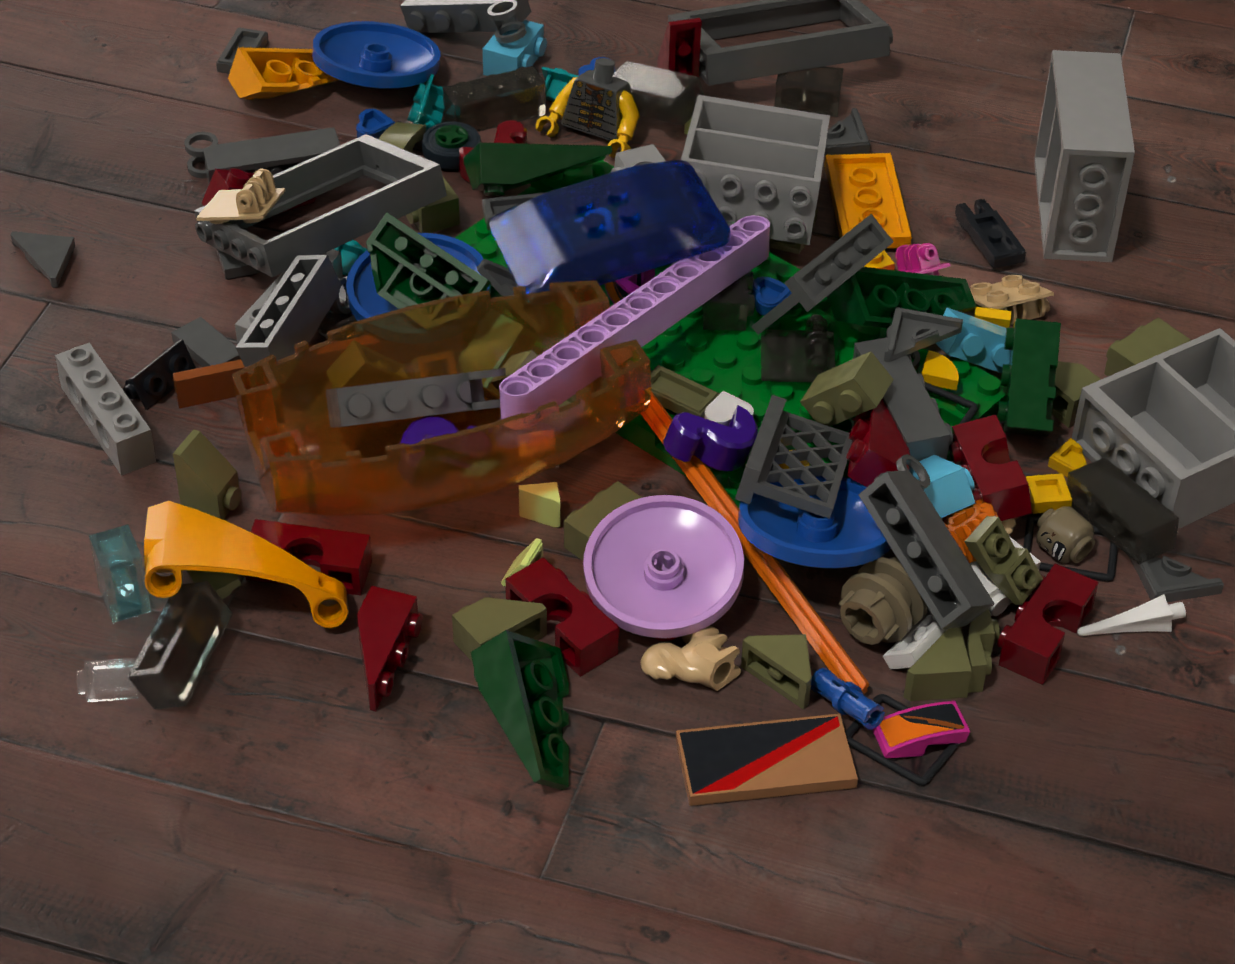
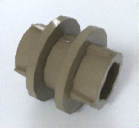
[839,556,928,645]

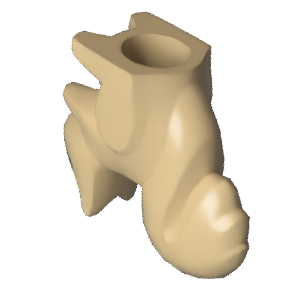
[640,626,741,691]

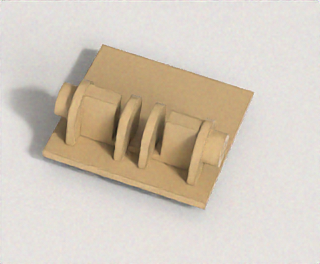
[196,169,285,224]
[970,275,1054,325]

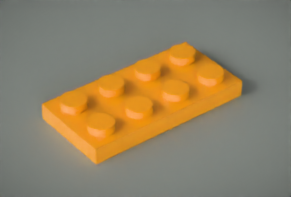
[824,153,912,249]

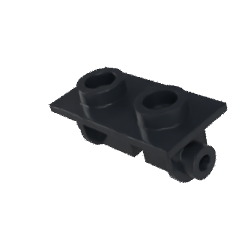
[123,339,196,410]

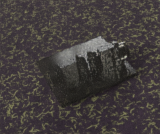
[761,314,835,383]

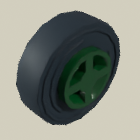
[422,122,481,169]

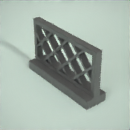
[751,214,894,335]
[735,395,852,519]

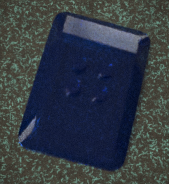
[489,160,731,304]

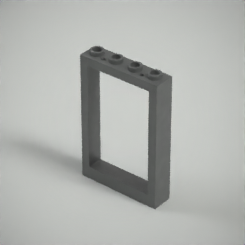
[668,0,893,86]
[194,134,447,277]

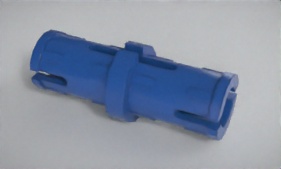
[811,668,885,729]

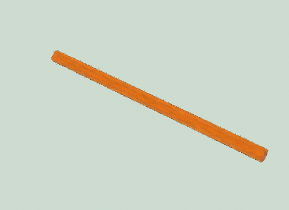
[630,384,869,695]

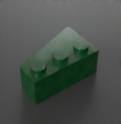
[997,319,1061,437]

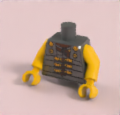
[536,58,639,158]

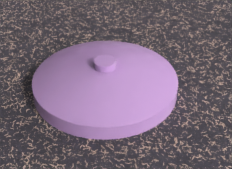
[583,495,744,638]

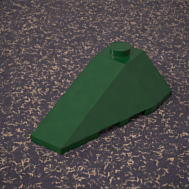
[827,267,976,328]

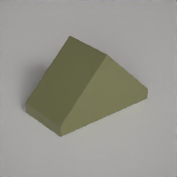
[903,627,972,701]
[741,634,812,710]

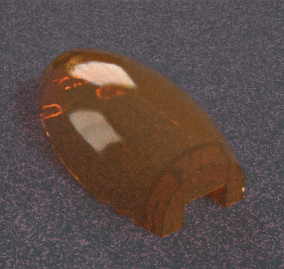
[232,280,651,516]

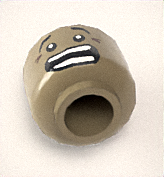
[1036,506,1095,564]

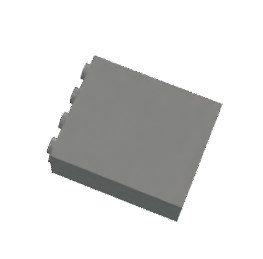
[1034,50,1135,262]
[678,95,830,245]
[1072,328,1235,534]

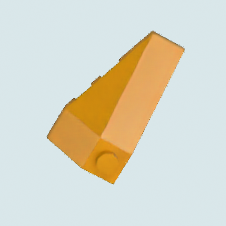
[228,47,338,100]

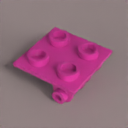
[895,243,950,276]

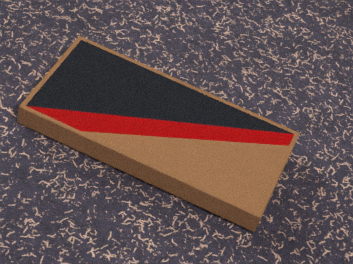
[675,713,858,806]

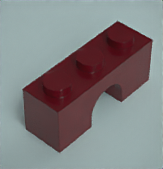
[949,414,1032,521]
[245,519,372,596]
[505,557,620,677]
[997,563,1099,685]

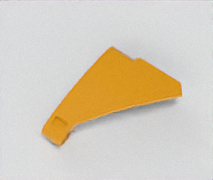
[144,501,348,628]

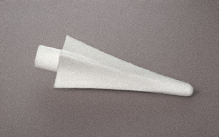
[1077,594,1186,637]

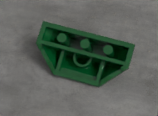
[366,212,491,331]

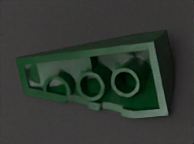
[464,142,612,196]
[470,630,569,790]

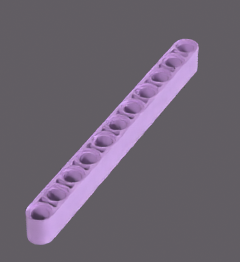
[499,215,770,428]

